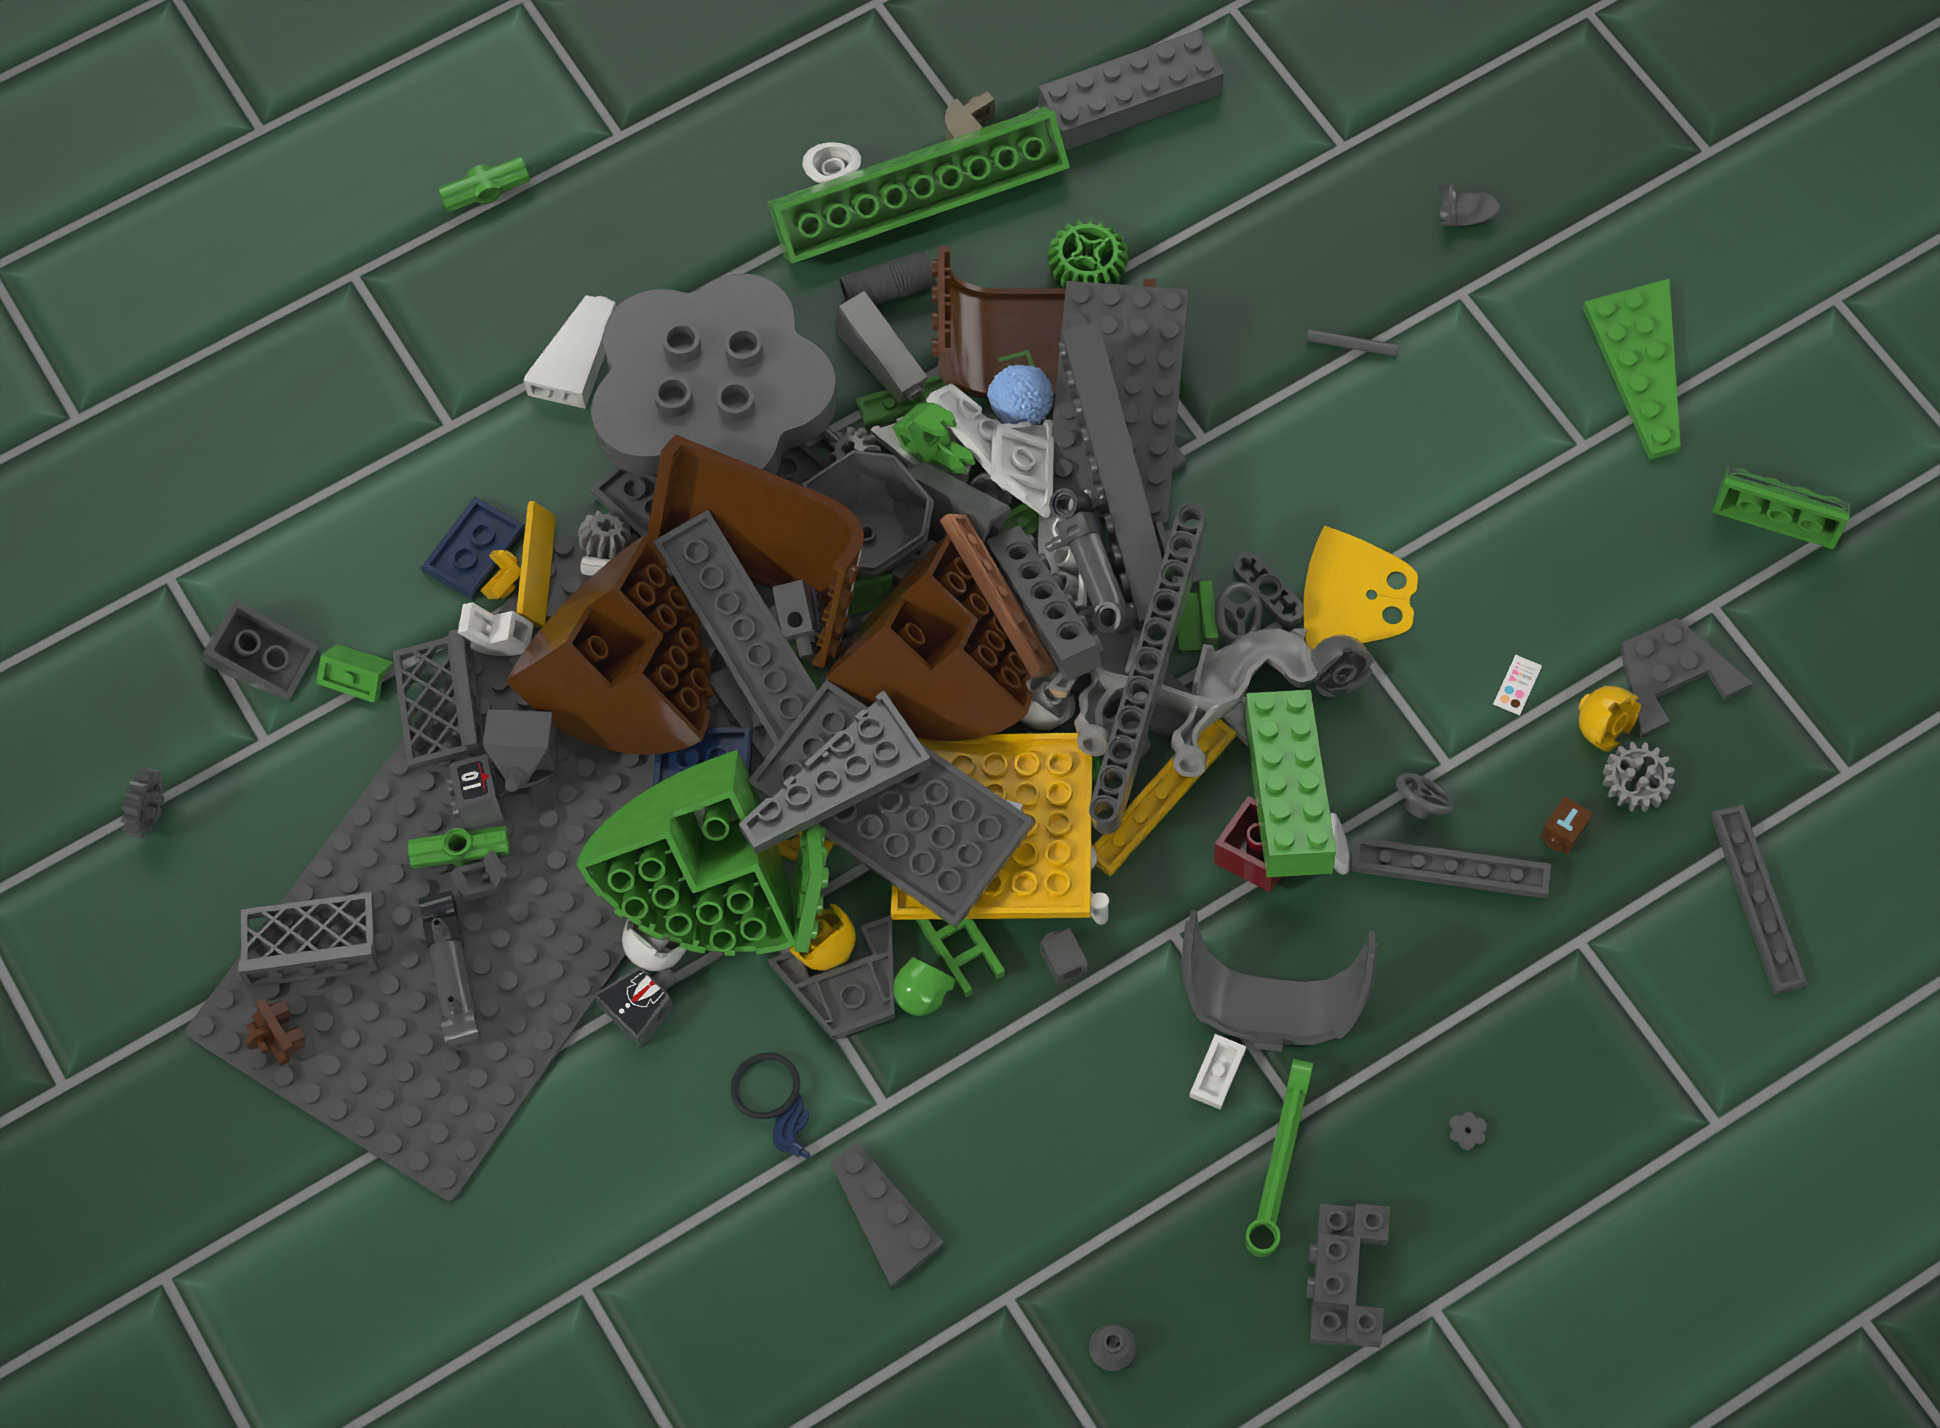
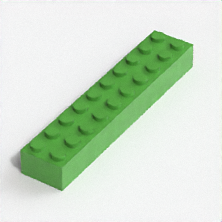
[767,107,1070,264]

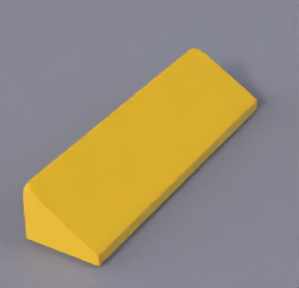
[516,501,556,628]

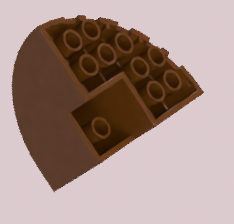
[825,534,1032,741]
[506,535,713,755]

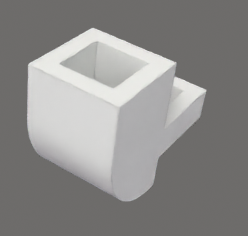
[458,602,534,656]

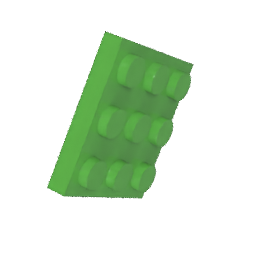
[791,822,829,953]

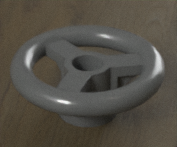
[1215,582,1263,643]
[1396,773,1455,819]

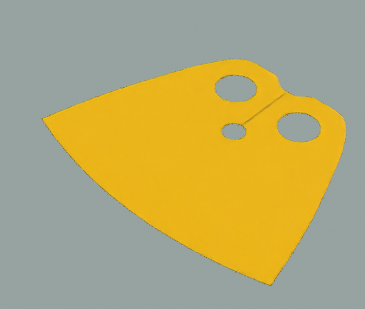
[1303,525,1418,649]

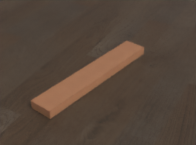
[940,514,1057,677]

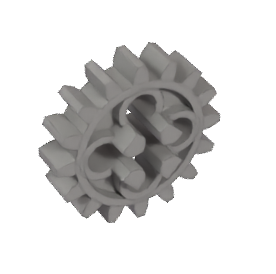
[1603,742,1675,812]

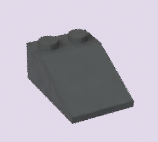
[199,599,319,701]

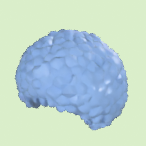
[987,365,1054,425]

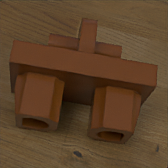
[244,999,306,1066]

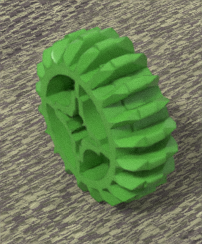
[1047,218,1129,288]

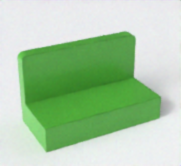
[1177,580,1218,653]
[316,644,394,703]

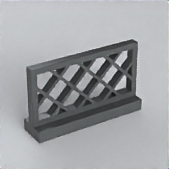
[392,629,486,769]
[238,892,378,988]

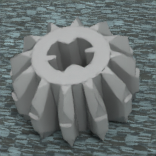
[827,427,882,462]
[578,510,632,560]

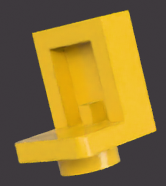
[480,550,521,599]

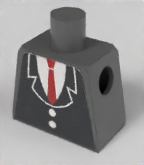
[594,967,678,1049]

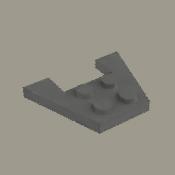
[1620,618,1753,739]
[768,915,895,1040]

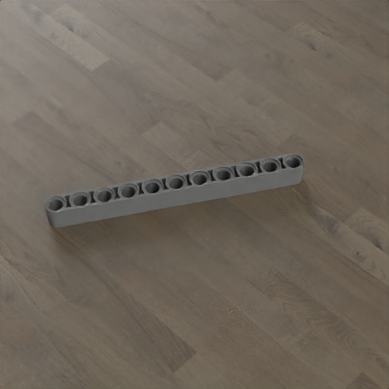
[1089,503,1207,834]

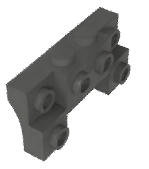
[1306,1203,1390,1348]

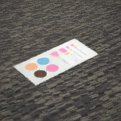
[1493,655,1542,716]

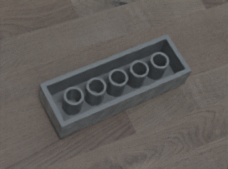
[1038,29,1224,150]

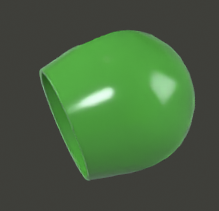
[893,957,956,1016]

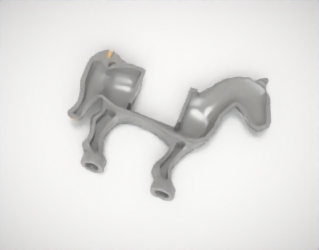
[1049,619,1318,777]

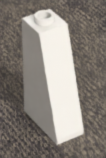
[524,295,616,409]

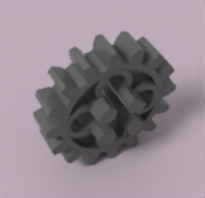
[121,768,165,839]

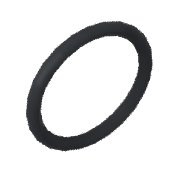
[731,1053,800,1119]

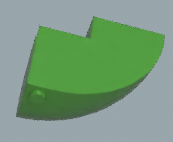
[577,750,794,956]

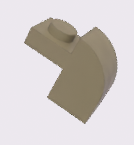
[945,91,995,140]

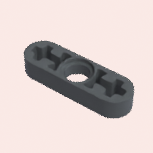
[1233,552,1304,628]

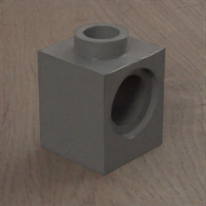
[1040,928,1088,986]

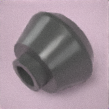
[1089,1324,1136,1371]

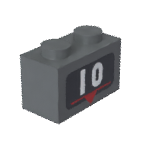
[446,754,503,830]

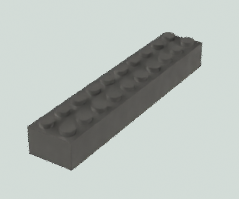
[1058,321,1174,635]

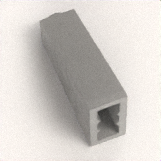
[835,291,927,404]

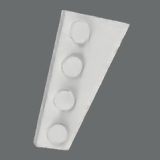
[926,383,1005,491]

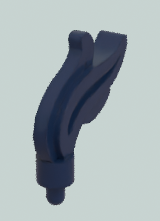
[772,1093,810,1159]

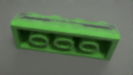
[1712,467,1850,549]

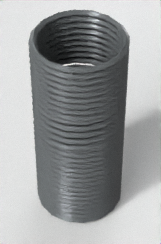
[840,250,937,306]

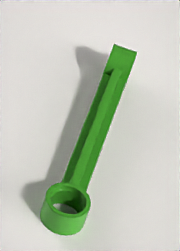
[1245,1058,1313,1257]

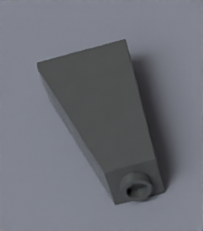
[907,462,1011,552]

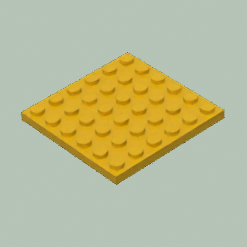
[891,733,1093,920]

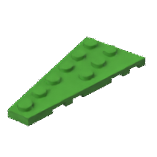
[1583,279,1681,460]

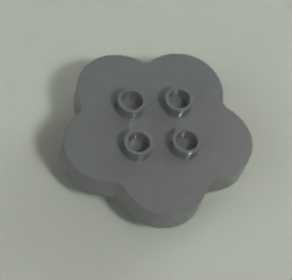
[591,273,837,475]

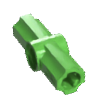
[438,156,531,212]
[408,826,510,869]

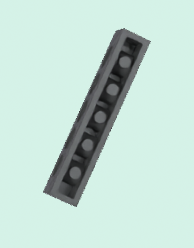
[986,525,1103,682]

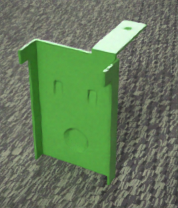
[847,574,894,616]

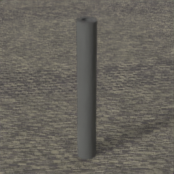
[1307,329,1399,357]

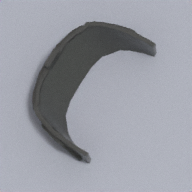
[1181,910,1378,1052]

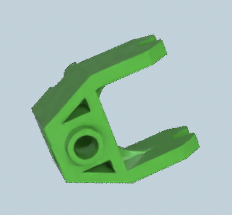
[892,402,975,474]

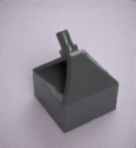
[483,709,561,792]

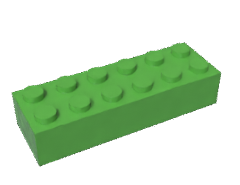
[1244,690,1336,877]

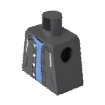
[772,580,826,660]

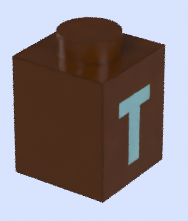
[1540,796,1593,855]

